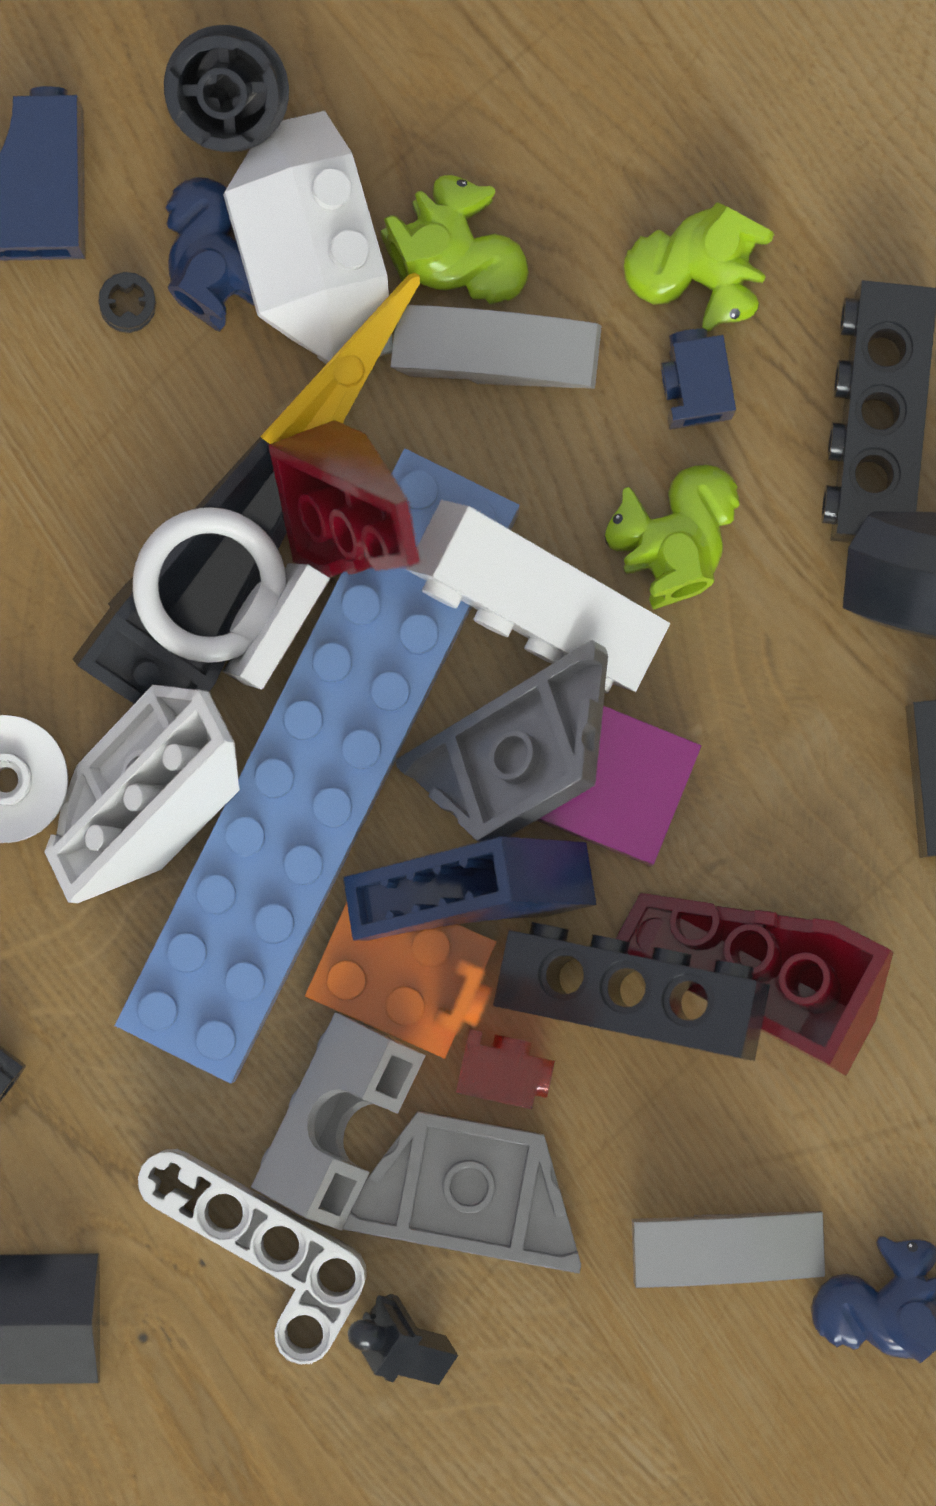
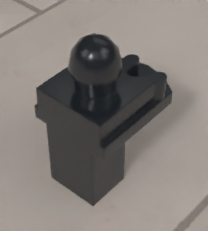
[347,1294,458,1385]

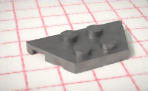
[395,640,608,842]
[343,1111,581,1274]

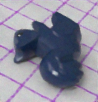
[165,177,255,332]
[811,1236,936,1363]

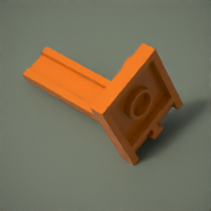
[305,902,497,1059]

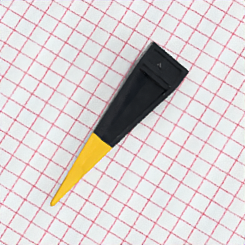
[72,273,420,704]

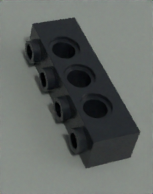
[821,280,936,543]
[493,922,770,1061]

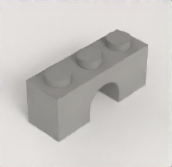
[251,1012,426,1231]

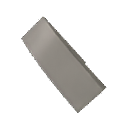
[390,305,602,389]
[631,1211,825,1288]

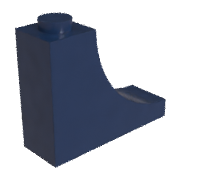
[0,86,85,261]
[343,837,597,941]

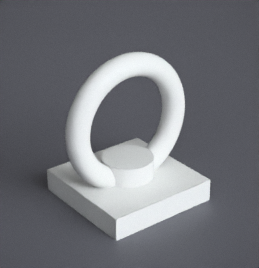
[133,507,330,690]

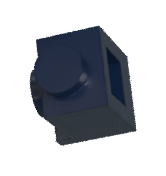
[661,328,736,430]

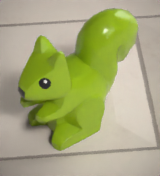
[380,175,529,304]
[623,202,774,332]
[604,465,740,609]

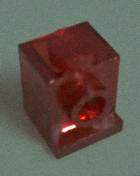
[456,1028,555,1109]

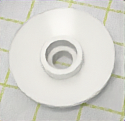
[0,715,68,843]

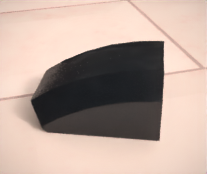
[842,511,936,640]

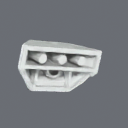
[223,111,393,364]
[45,685,239,903]

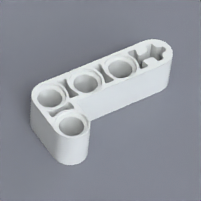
[138,1149,367,1364]

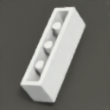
[406,500,670,694]

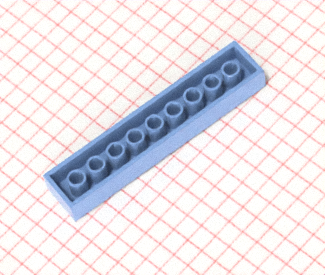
[115,448,520,1084]

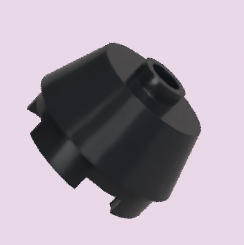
[164,25,289,152]

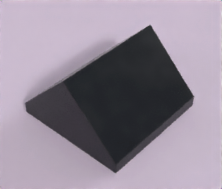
[0,1253,100,1384]

